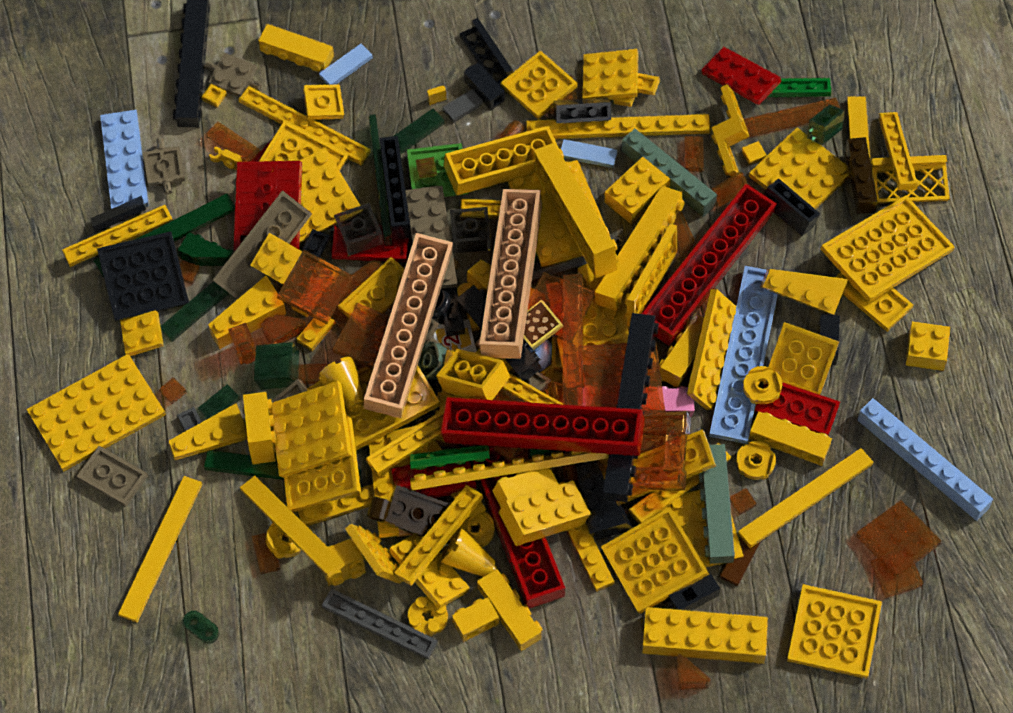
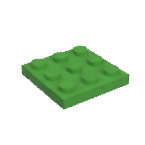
[407,143,468,197]

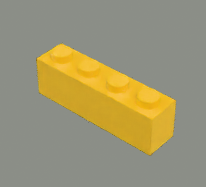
[258,24,334,72]
[657,314,704,388]
[749,411,832,466]
[477,569,543,652]

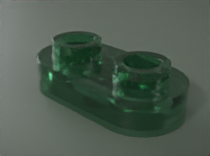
[183,610,219,644]

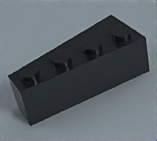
[576,460,633,540]

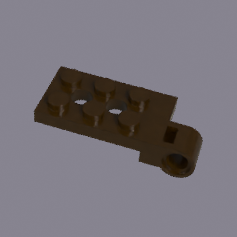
[367,485,450,546]

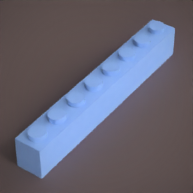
[857,398,993,521]

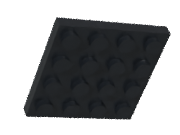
[97,231,189,322]

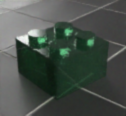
[254,342,300,390]

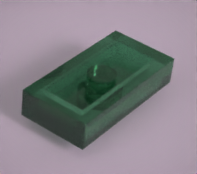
[198,384,241,419]

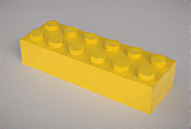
[443,126,559,196]
[642,607,768,664]

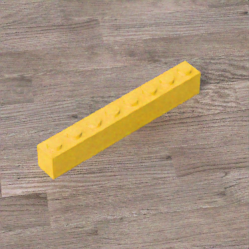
[594,186,684,311]

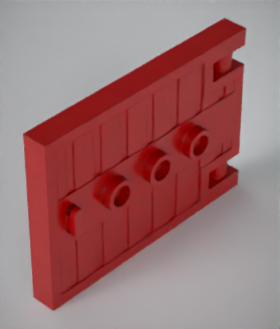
[234,160,302,251]

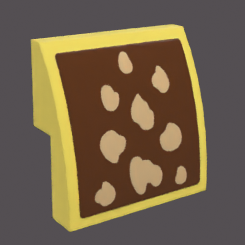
[524,300,564,350]

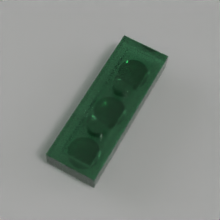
[392,108,445,154]

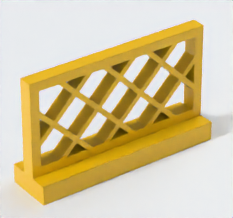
[871,155,950,204]

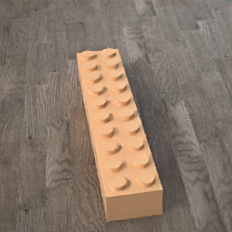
[480,189,542,359]
[364,233,453,418]

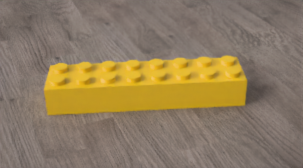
[534,143,618,278]

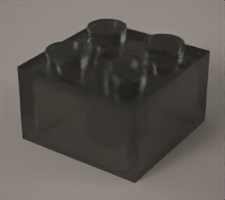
[334,203,383,256]
[450,207,491,253]

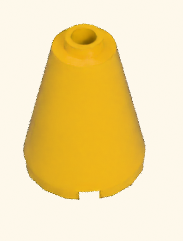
[319,357,365,413]
[439,528,497,577]

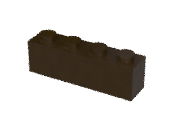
[845,137,878,214]

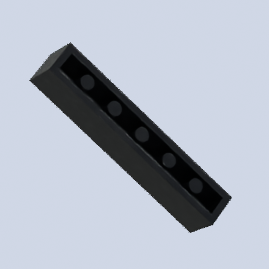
[380,136,411,239]
[457,285,542,382]

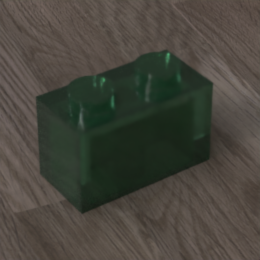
[807,104,845,145]

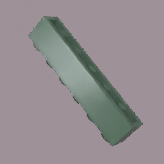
[622,128,717,217]
[699,444,735,564]

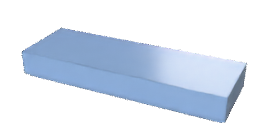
[319,44,373,85]
[561,139,617,168]

